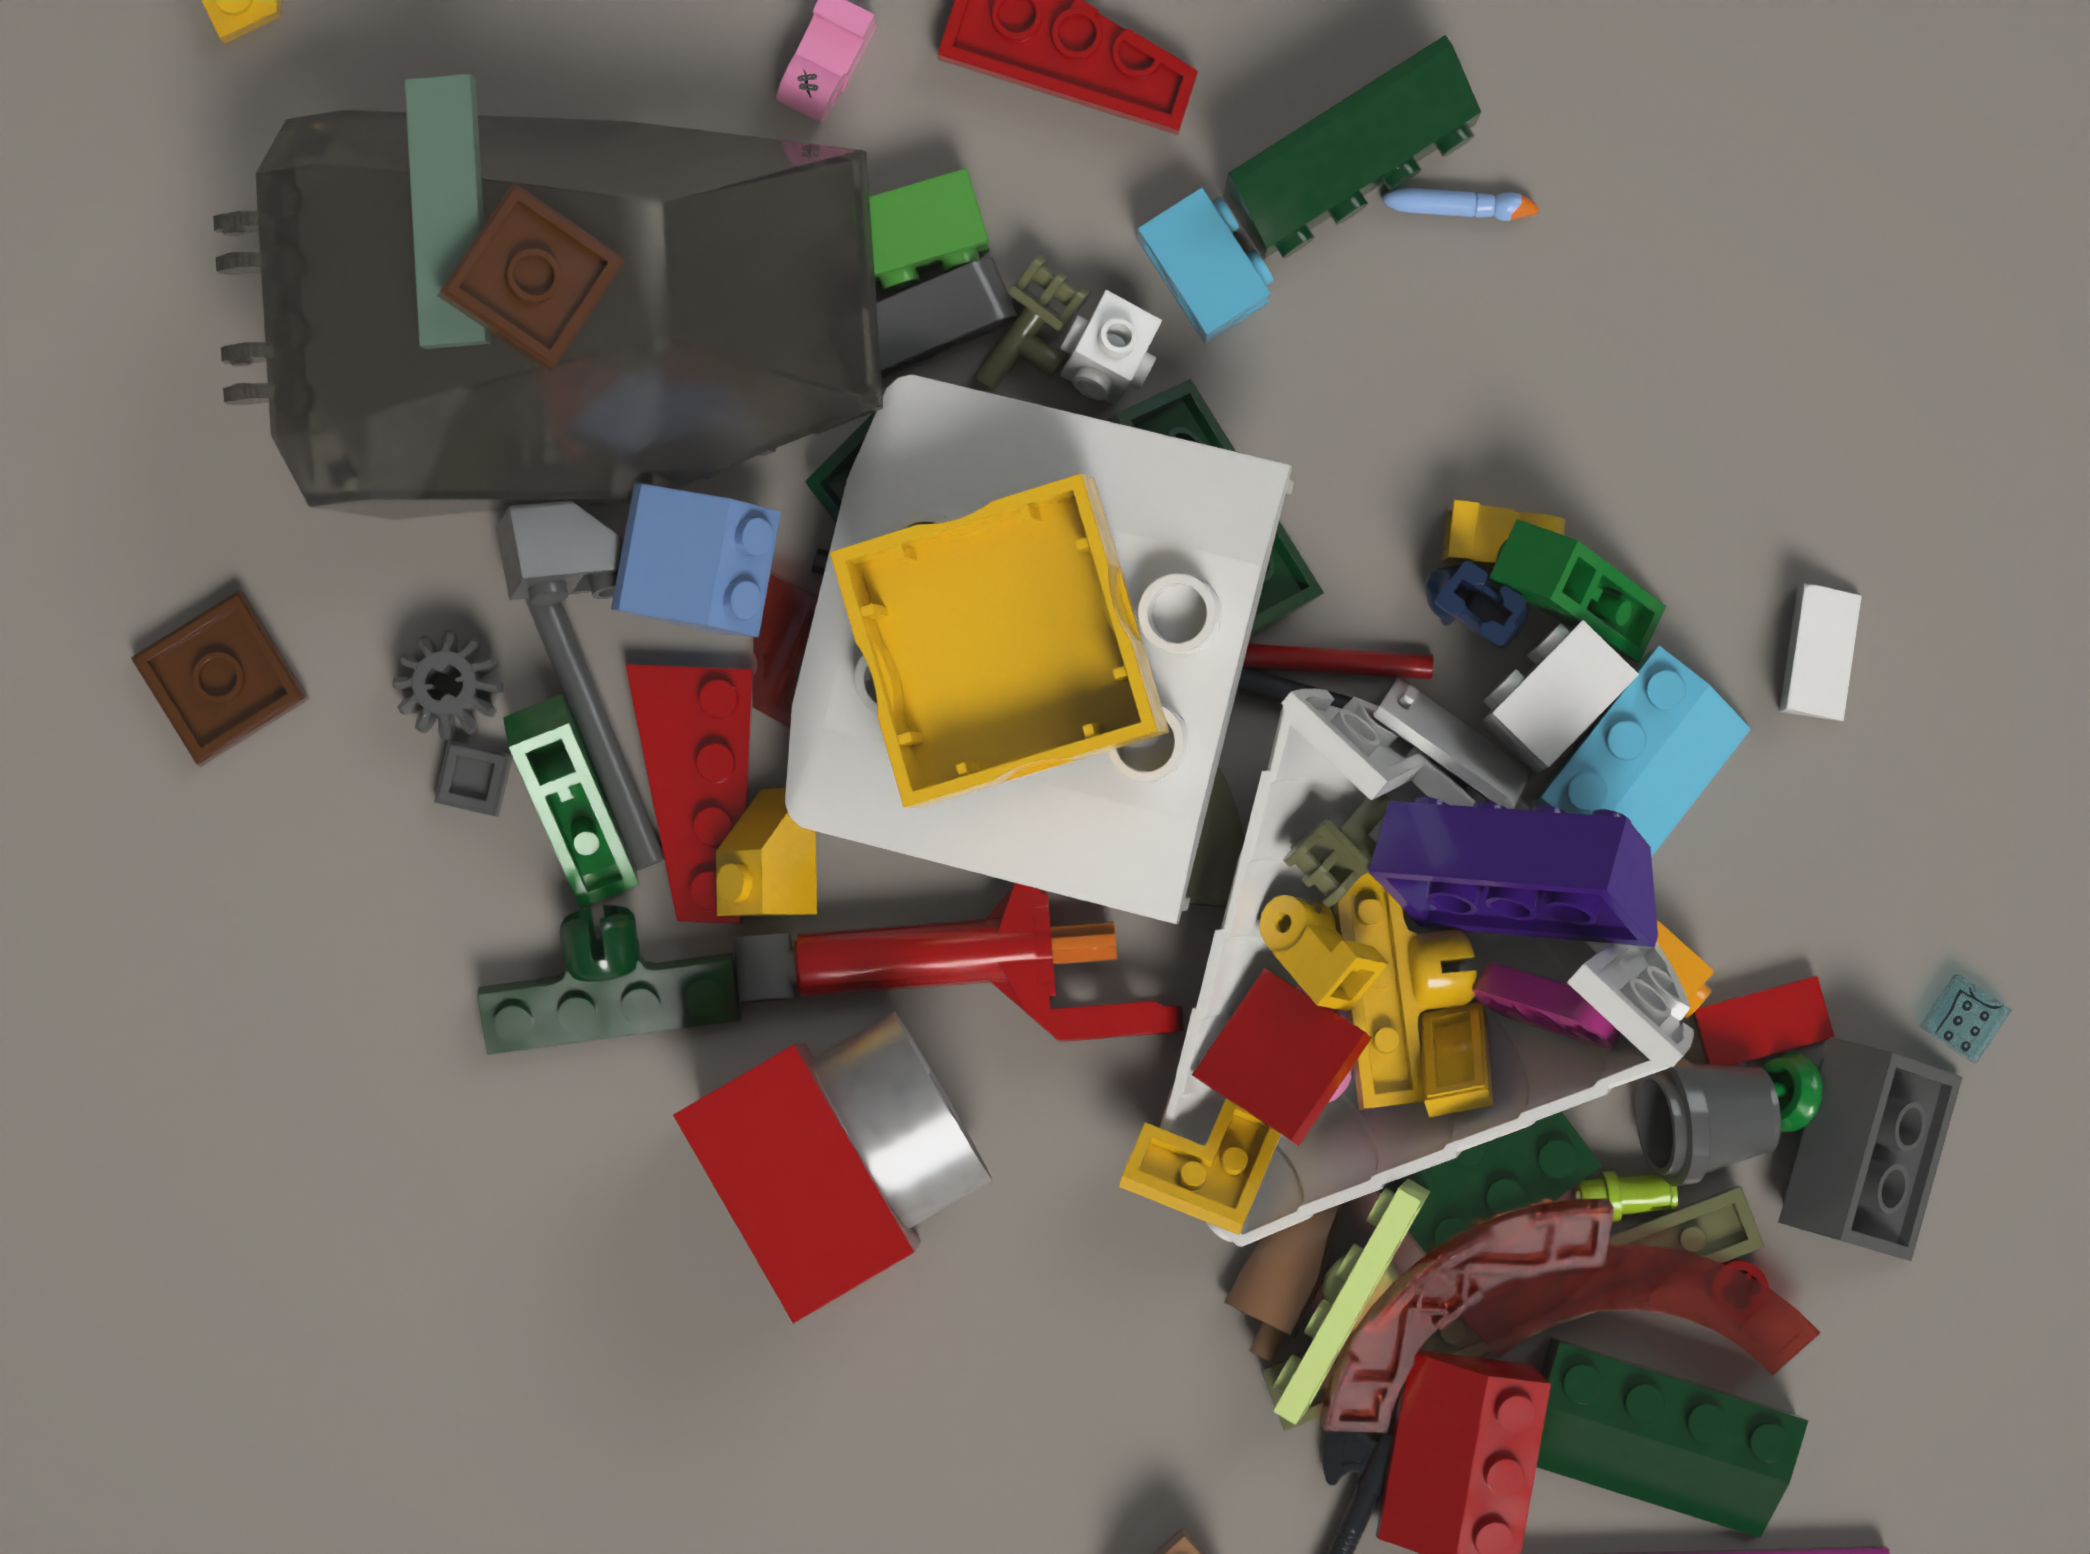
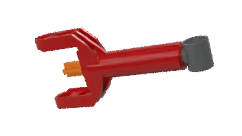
[734,883,1184,1042]

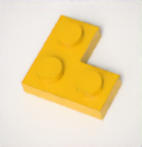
[1119,1099,1281,1236]

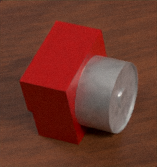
[673,1011,993,1324]

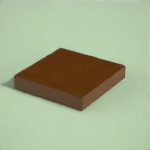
[437,182,626,372]
[131,590,309,766]

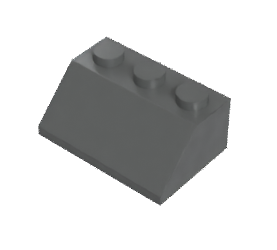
[1778,1037,1962,1261]

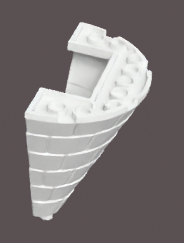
[1159,689,1694,1247]

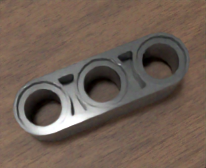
[824,257,1018,389]

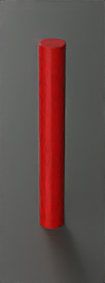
[1243,643,1434,679]

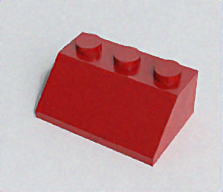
[1376,1348,1551,1554]

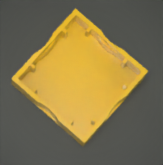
[829,473,1169,808]

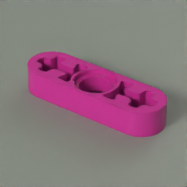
[1472,962,1621,1049]

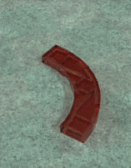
[1319,1198,1614,1433]
[1454,1244,1821,1376]

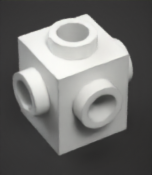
[1060,290,1162,406]

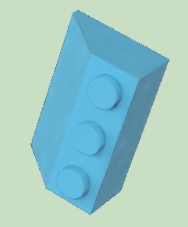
[1533,646,1751,857]

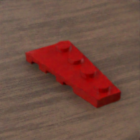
[937,0,1198,135]
[625,664,754,924]

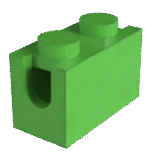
[844,168,990,292]

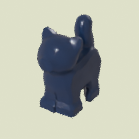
[1424,561,1527,648]

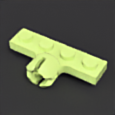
[1273,1179,1430,1425]

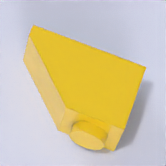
[716,787,817,916]

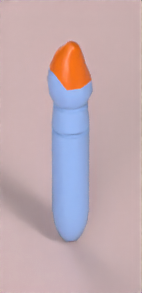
[1382,188,1539,221]

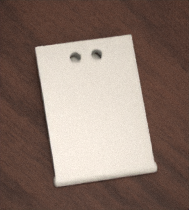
[1373,678,1531,809]

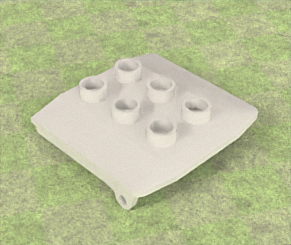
[785,374,1294,924]

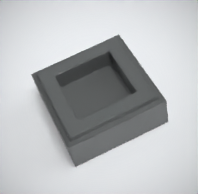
[434,740,513,817]

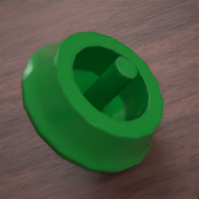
[1762,1053,1823,1132]

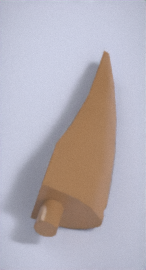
[1224,1203,1345,1363]

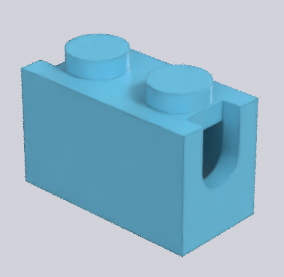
[1137,187,1274,344]

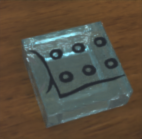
[1919,974,2012,1063]

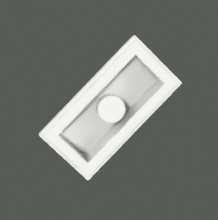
[1779,583,1862,721]

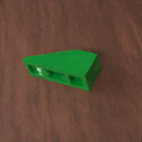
[1490,519,1666,663]
[503,694,639,908]

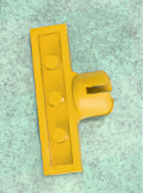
[1333,872,1477,1110]

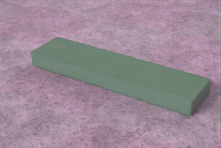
[404,74,491,349]

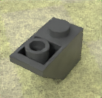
[496,500,624,605]

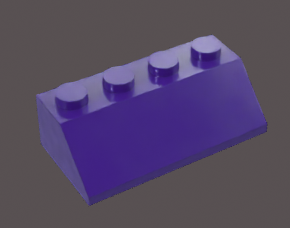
[1369,797,1658,947]

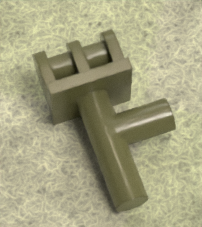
[974,254,1091,390]
[1283,794,1391,908]

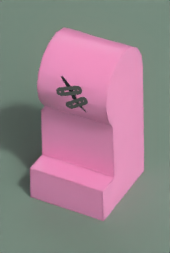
[776,0,877,123]

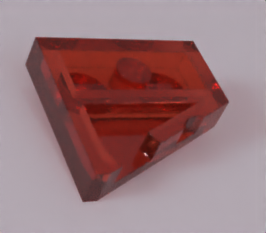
[752,571,818,728]

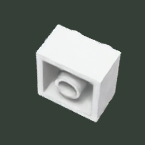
[1480,620,1639,775]

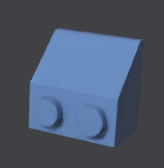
[611,483,781,638]

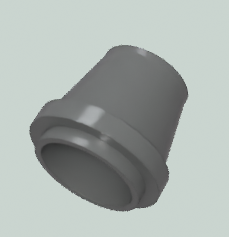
[1635,1057,1781,1186]

